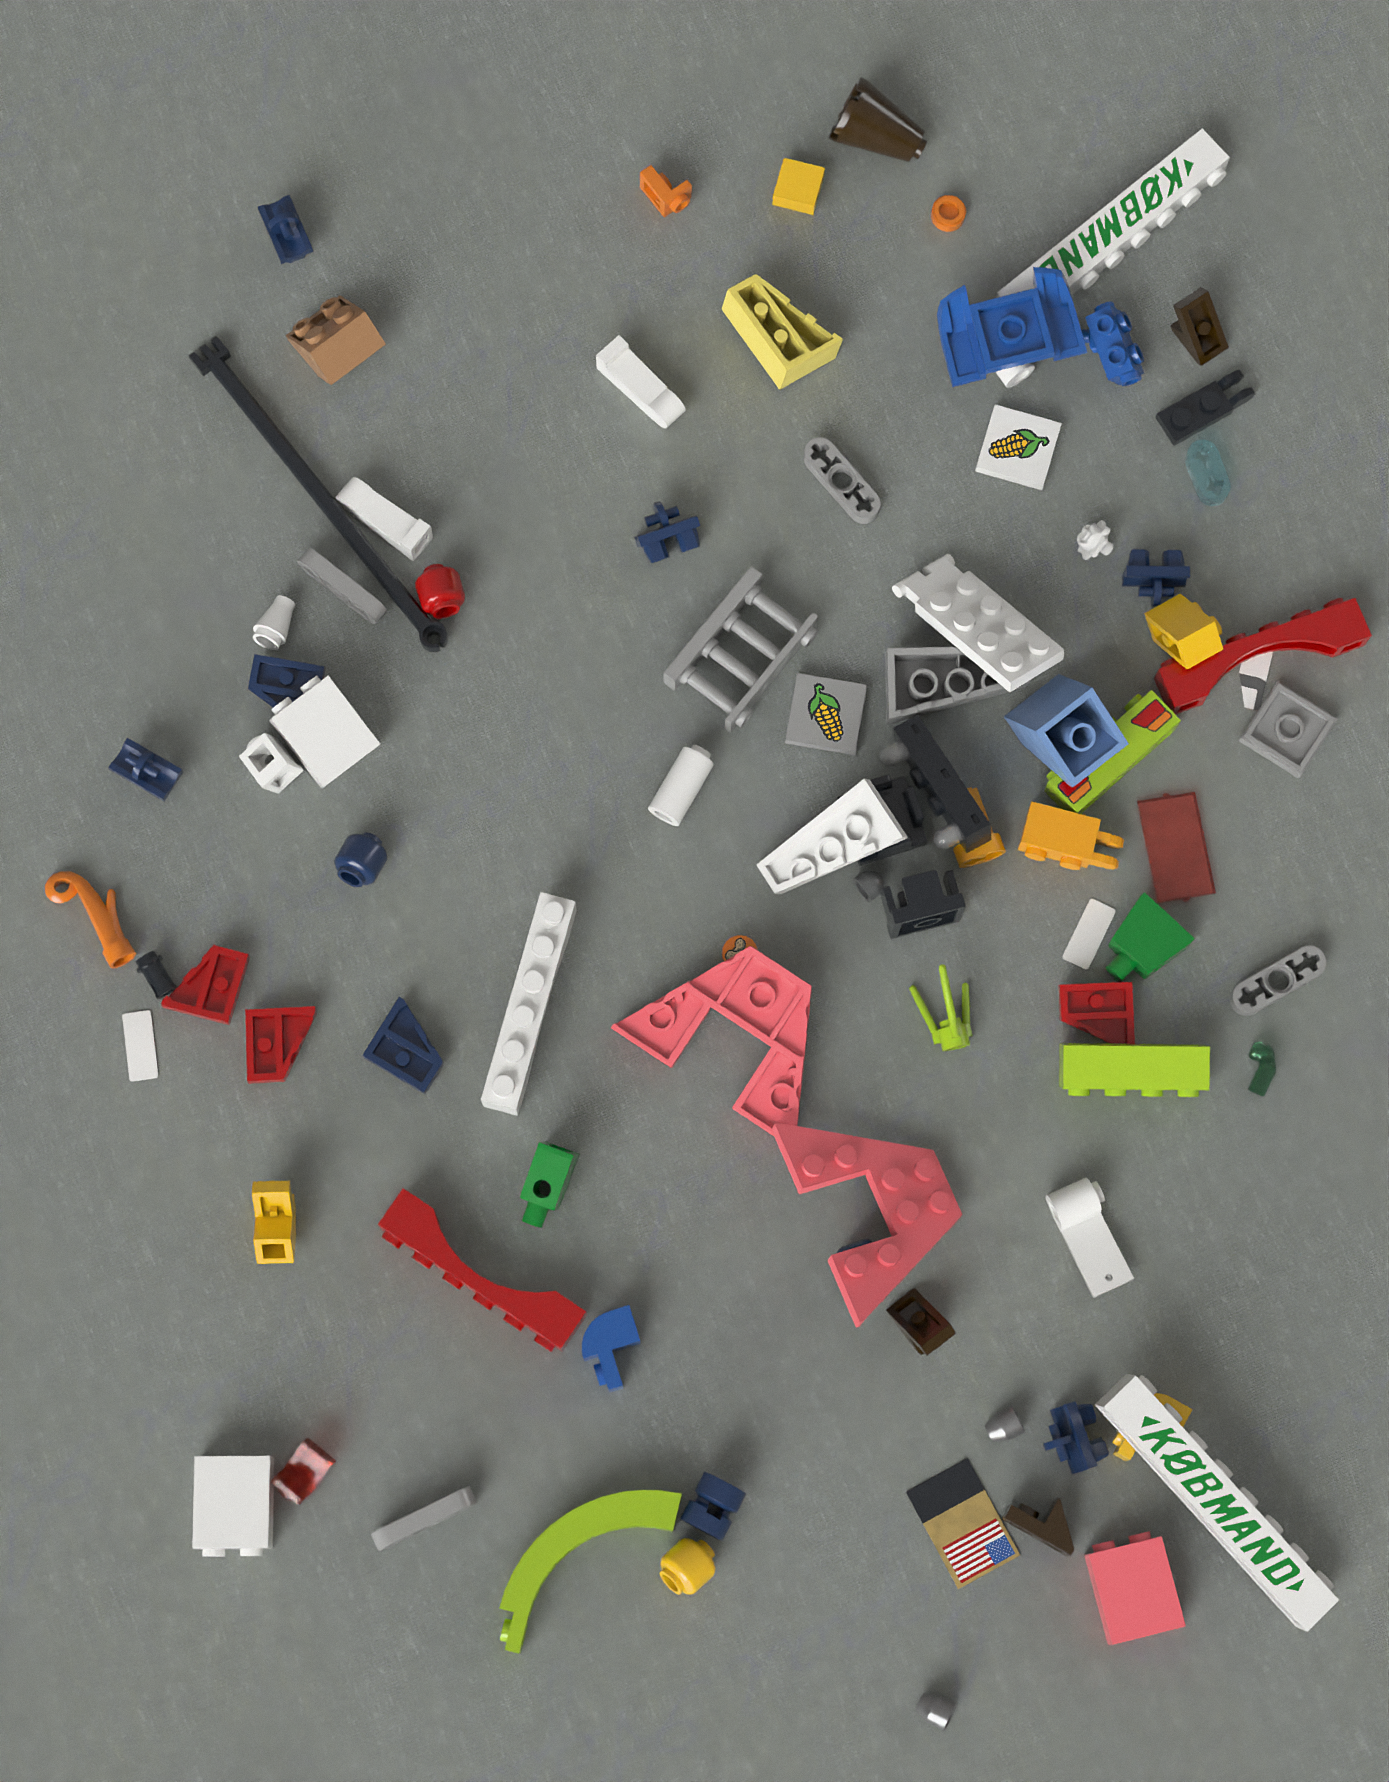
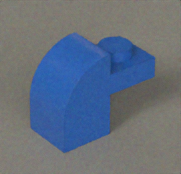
[582,1305,641,1393]

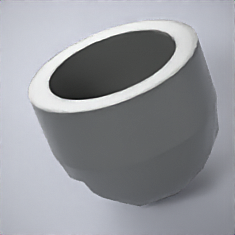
[853,870,884,902]

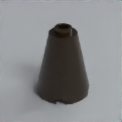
[828,77,927,162]

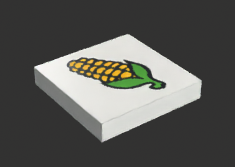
[975,404,1062,490]

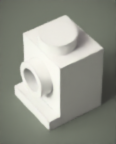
[239,733,304,794]

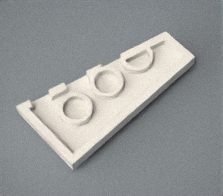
[756,779,908,894]

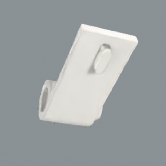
[1046,1177,1134,1298]

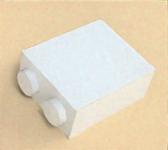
[269,676,380,789]
[192,1456,274,1557]

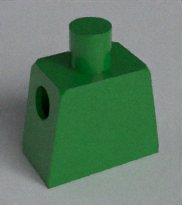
[1105,892,1195,982]
[520,1141,580,1228]

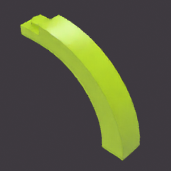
[499,1490,682,1654]

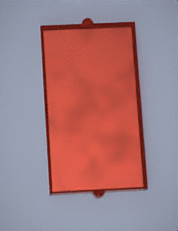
[1137,792,1216,904]

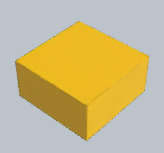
[772,158,825,215]

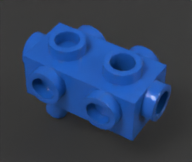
[1081,301,1144,386]

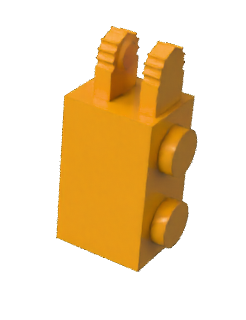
[1018,801,1124,870]

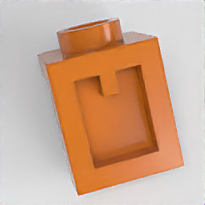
[640,165,692,217]

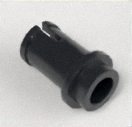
[136,951,177,1000]

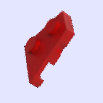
[161,945,250,1025]
[1058,982,1135,1044]
[245,1006,317,1084]

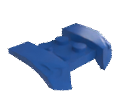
[937,267,1088,387]

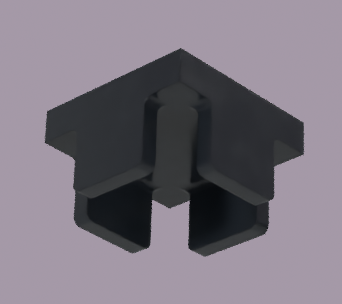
[837,774,928,866]
[880,870,966,939]

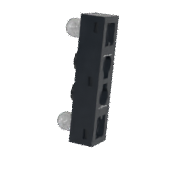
[880,715,992,853]

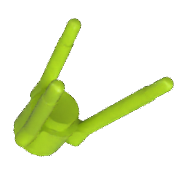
[909,964,973,1052]

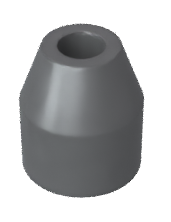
[984,1405,1025,1442]
[915,1693,957,1731]

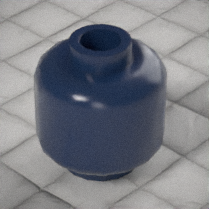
[334,832,388,887]

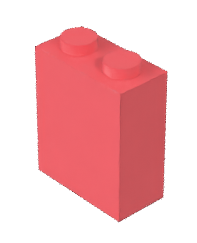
[1084,1531,1186,1645]

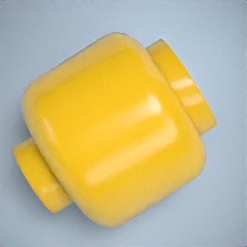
[659,1538,716,1595]

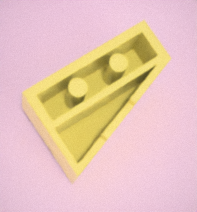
[722,274,843,390]

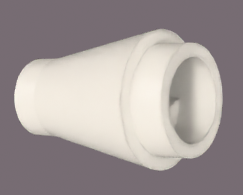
[253,595,296,650]

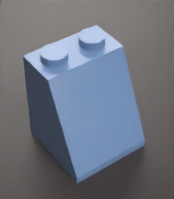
[1004,674,1129,787]

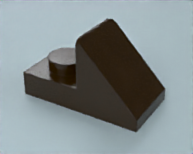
[1171,287,1229,366]
[886,1288,956,1356]
[1001,1497,1074,1557]

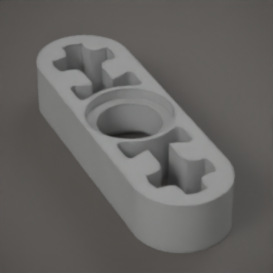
[803,437,881,524]
[297,548,387,624]
[1230,946,1326,1016]
[371,1486,477,1551]

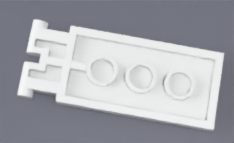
[892,554,1064,692]

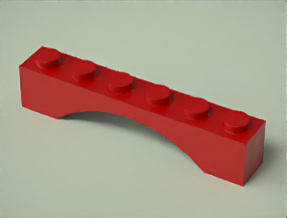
[1154,598,1372,714]
[377,1188,587,1352]

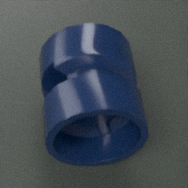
[680,1471,746,1541]

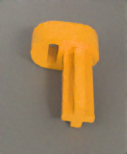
[953,787,1006,868]

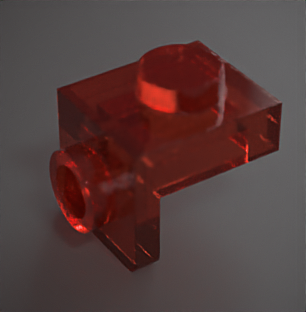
[271,1438,336,1505]

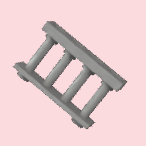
[664,566,819,733]

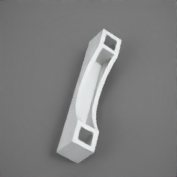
[481,892,577,1116]

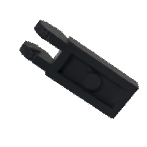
[1155,369,1256,446]

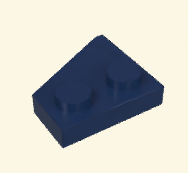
[248,654,326,708]
[362,997,444,1094]

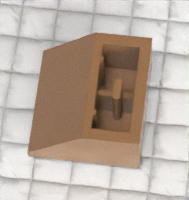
[286,295,386,385]

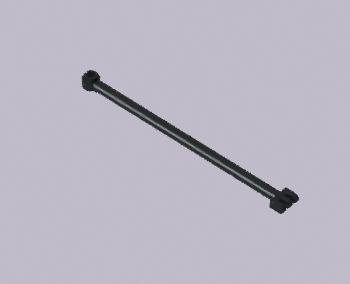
[188,336,448,652]

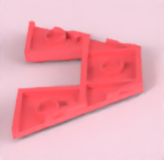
[611,946,812,1136]
[771,1123,963,1328]

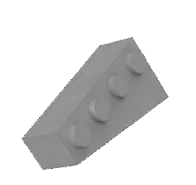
[885,647,1031,725]

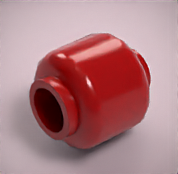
[415,564,465,619]

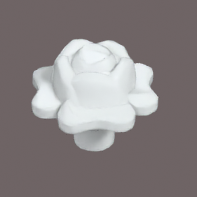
[1077,520,1113,560]

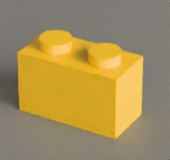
[1144,593,1224,669]

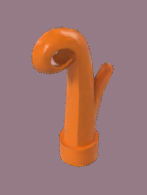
[45,871,136,968]

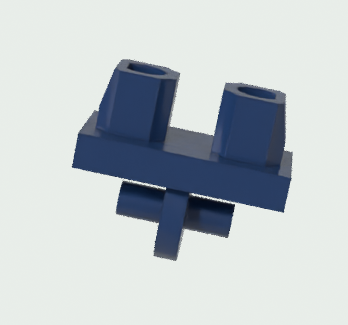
[257,195,313,264]
[634,501,700,563]
[1122,549,1190,607]
[108,738,183,802]
[1043,1401,1109,1474]

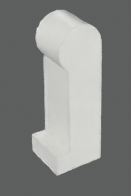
[596,335,686,429]
[336,477,433,562]

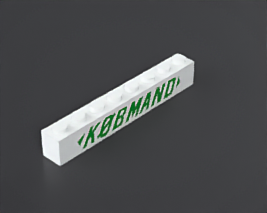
[996,128,1230,298]
[1095,1374,1339,1632]

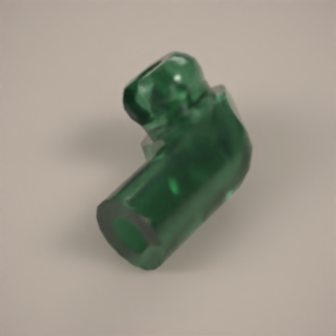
[1248,1041,1277,1097]

